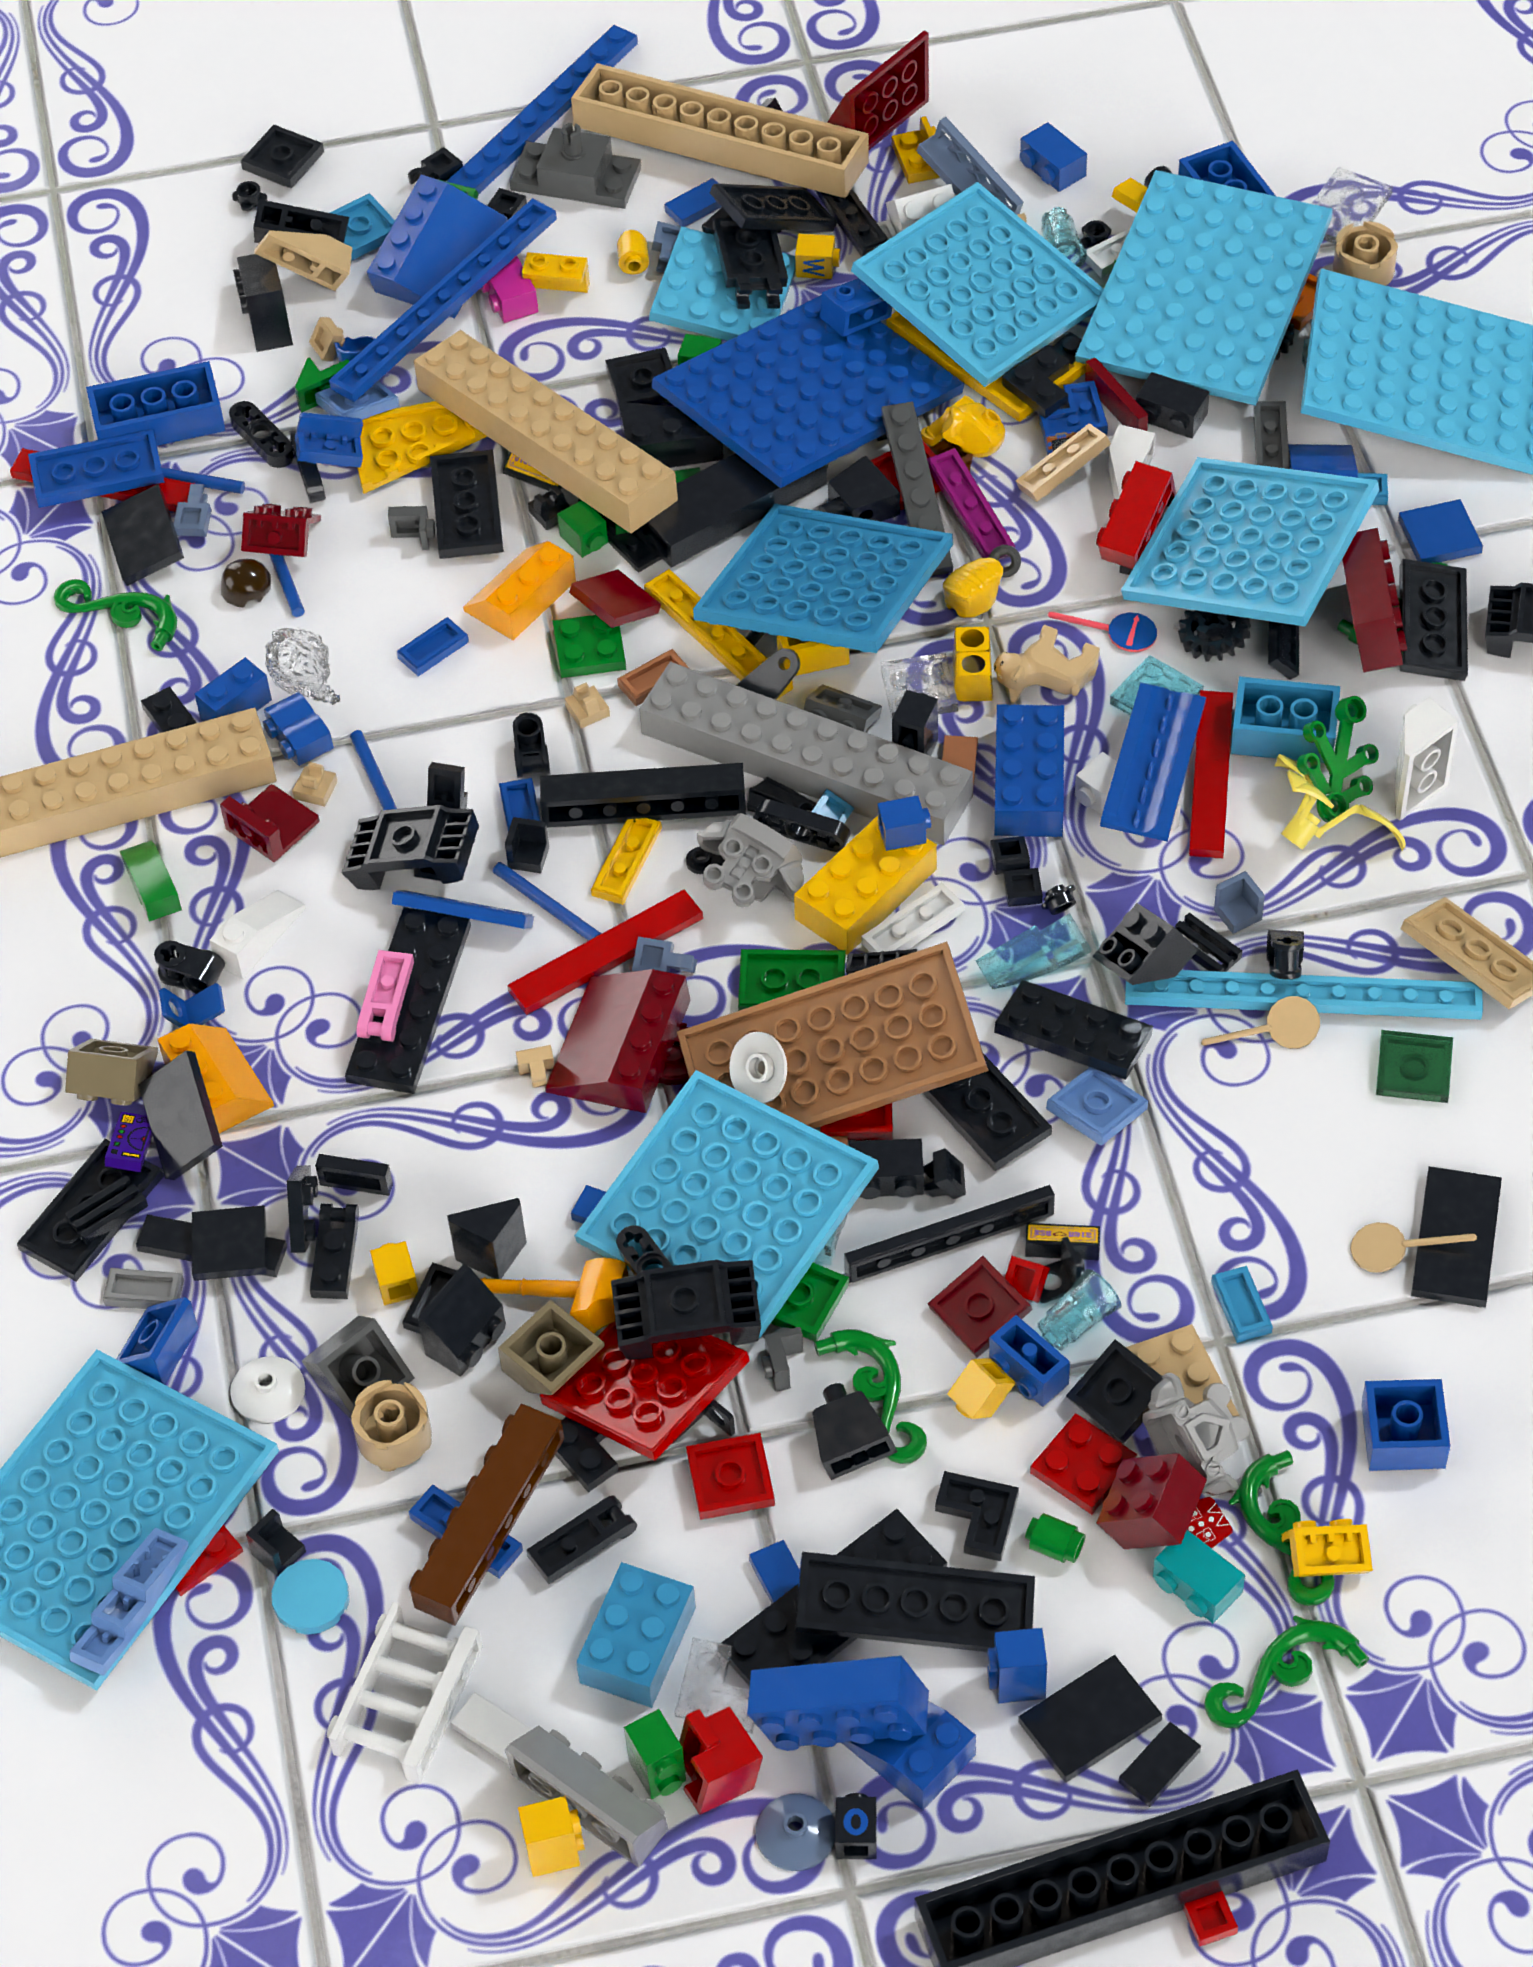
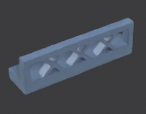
[917,117,1024,215]

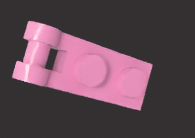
[356,950,414,1042]

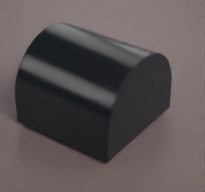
[990,836,1030,875]

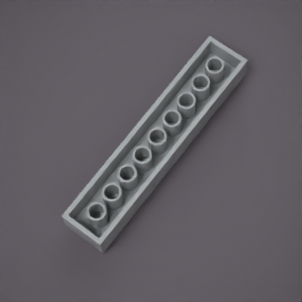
[639,662,973,845]

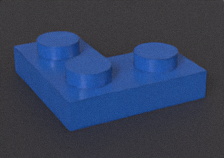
[1039,381,1108,437]

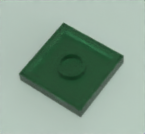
[1376,1030,1453,1103]

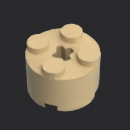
[1333,221,1398,286]
[351,1380,432,1472]

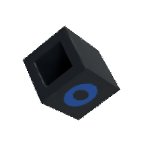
[835,1793,877,1859]

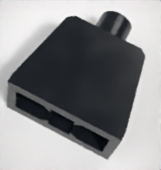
[819,456,900,522]
[812,1383,897,1480]

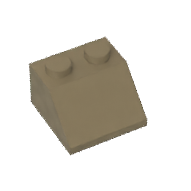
[65,1038,158,1105]
[498,1299,605,1395]

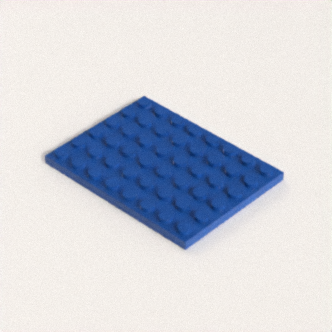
[652,295,964,488]

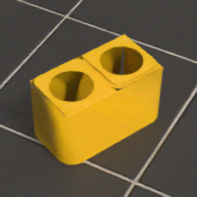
[953,627,993,702]

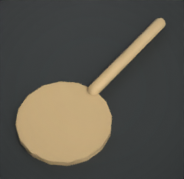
[1201,996,1320,1049]
[1351,1222,1477,1273]

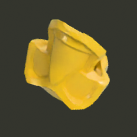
[921,395,1005,458]

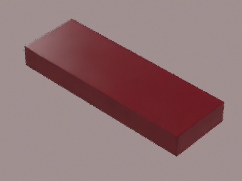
[1085,357,1148,431]

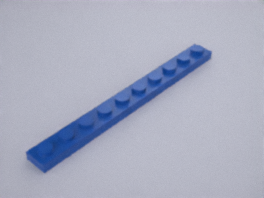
[447,25,638,194]
[329,198,557,402]

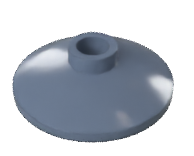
[756,1794,836,1871]

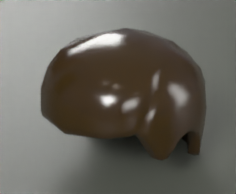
[221,559,271,608]

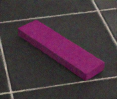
[927,448,1016,559]

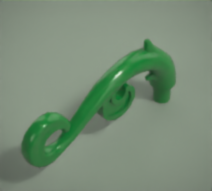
[54,579,177,651]
[814,1329,927,1464]
[1229,1450,1335,1606]
[1204,1615,1369,1729]

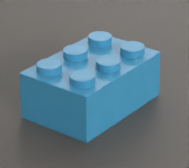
[1231,676,1341,763]
[576,1562,696,1708]

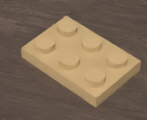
[1126,1324,1239,1416]

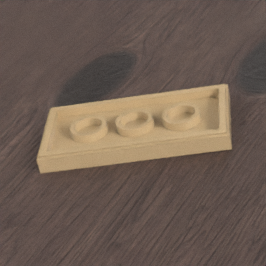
[1400,897,1533,1009]

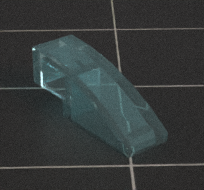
[975,913,1092,989]

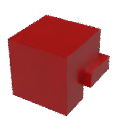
[679,1706,763,1815]

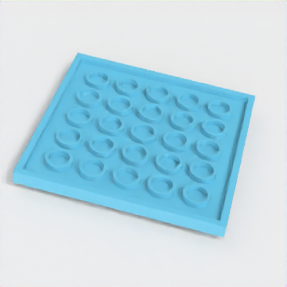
[851,182,1104,387]
[1121,457,1379,627]
[575,1070,879,1339]

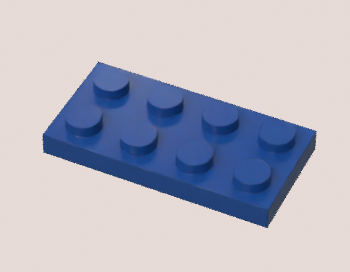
[28,429,165,508]

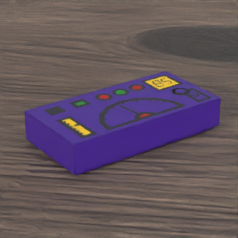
[105,1112,153,1172]

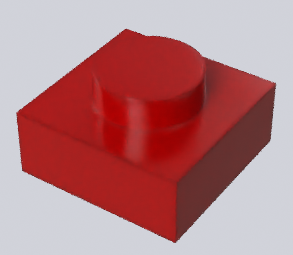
[1005,1256,1050,1303]
[1183,1891,1238,1947]

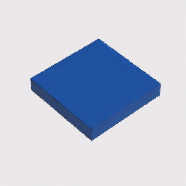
[1398,499,1483,563]

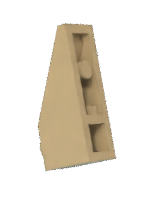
[254,230,353,291]

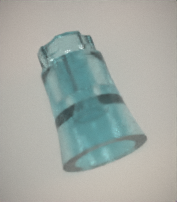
[1041,207,1087,268]
[1037,1269,1122,1351]

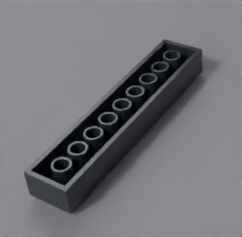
[914,1769,1330,1967]

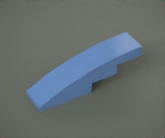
[70,1527,188,1676]

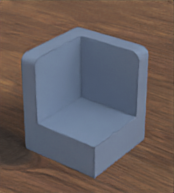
[1214,871,1265,934]

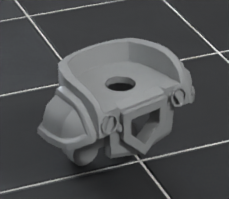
[697,813,804,907]
[1142,1372,1250,1496]

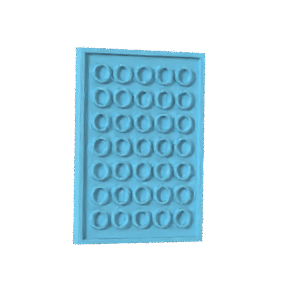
[1075,170,1332,406]
[1300,268,1533,475]
[0,1349,279,1691]

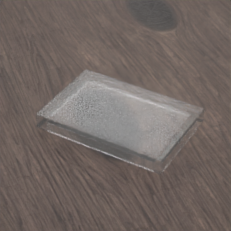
[1311,167,1393,244]

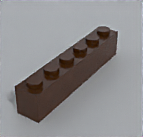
[409,1403,565,1626]

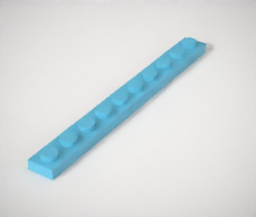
[1125,970,1483,1020]

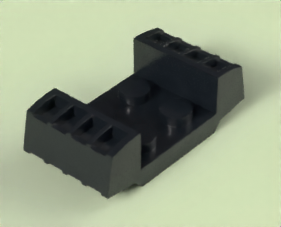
[1485,582,1533,658]
[341,805,479,890]
[611,1259,761,1360]

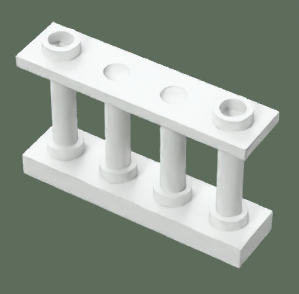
[327,1602,483,1785]

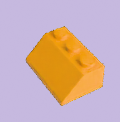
[463,541,576,640]
[157,1023,274,1133]

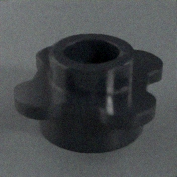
[232,181,267,211]
[1080,220,1112,248]
[1041,884,1076,915]

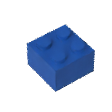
[1361,1379,1450,1471]

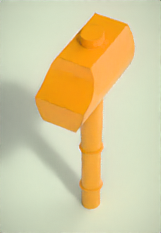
[480,1258,629,1334]

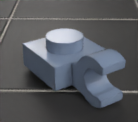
[651,221,681,273]
[174,484,212,537]
[632,937,697,973]

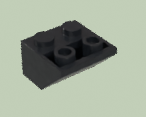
[1092,903,1198,985]

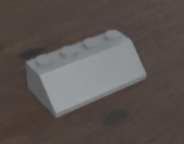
[505,1725,668,1868]

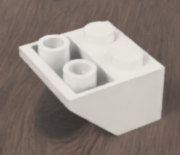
[885,184,955,234]

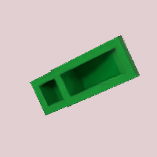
[120,840,182,922]

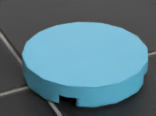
[271,1559,350,1635]

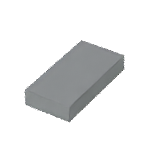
[103,1268,184,1309]

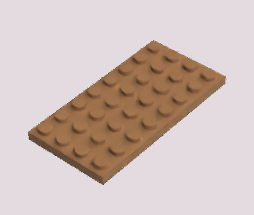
[677,941,988,1129]

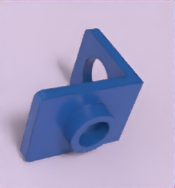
[159,983,225,1028]

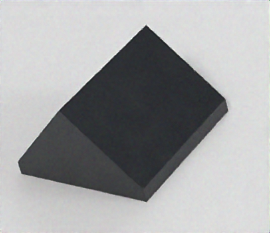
[447,1198,527,1279]

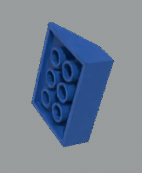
[367,175,508,319]

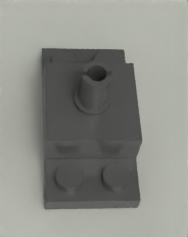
[509,123,642,209]

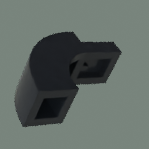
[414,762,468,881]

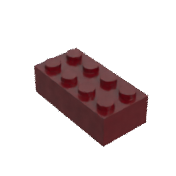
[1342,528,1407,673]

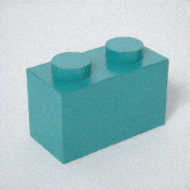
[1153,1530,1245,1624]

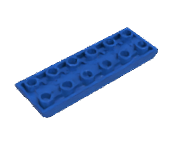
[1100,682,1207,842]

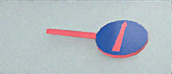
[1048,612,1157,652]

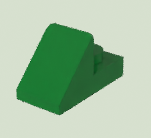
[295,357,350,413]

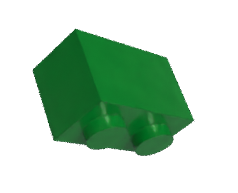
[624,1709,686,1800]

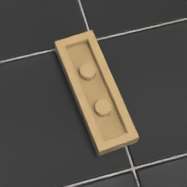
[1015,423,1111,502]

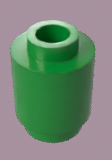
[1025,1513,1086,1563]

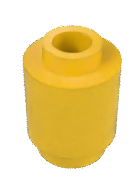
[617,230,649,275]

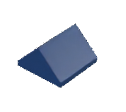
[116,1297,198,1385]

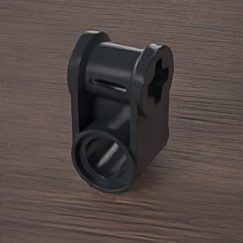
[513,712,551,778]
[1266,930,1304,979]
[154,940,225,994]

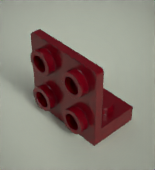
[241,504,321,557]
[220,784,320,862]

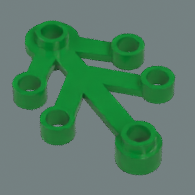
[1297,696,1379,823]

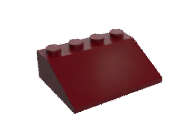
[827,30,929,150]
[545,969,691,1113]

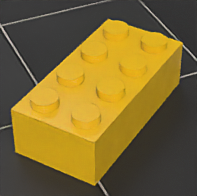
[794,816,937,955]

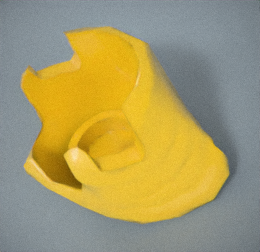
[943,558,1003,618]

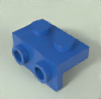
[295,412,363,468]

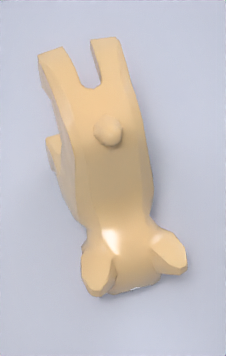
[994,625,1100,704]

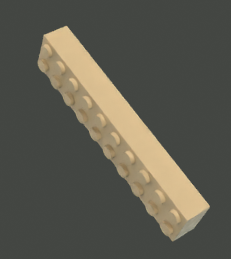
[571,63,869,198]
[413,330,678,533]
[0,708,277,858]

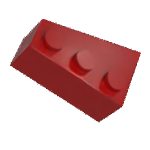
[1096,461,1176,569]

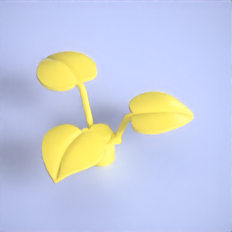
[1275,754,1406,851]

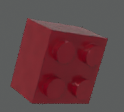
[1096,1453,1207,1550]

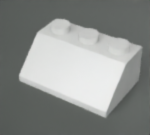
[1395,697,1459,821]

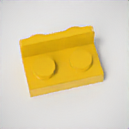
[891,116,939,184]
[522,252,590,293]
[1281,1519,1373,1577]

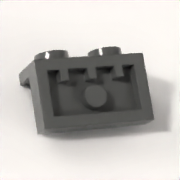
[804,684,882,732]

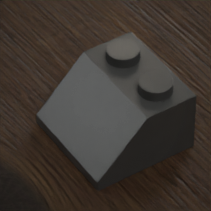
[301,1315,415,1419]

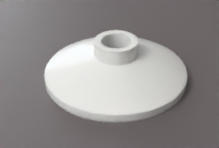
[729,1032,787,1104]
[230,1356,305,1424]

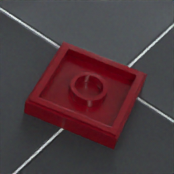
[569,569,661,628]
[927,1256,1033,1358]

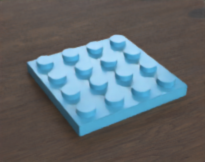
[649,226,796,341]

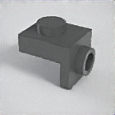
[388,506,435,550]
[761,1327,803,1391]

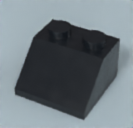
[418,1264,506,1377]

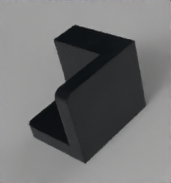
[505,817,549,874]
[246,1509,306,1577]

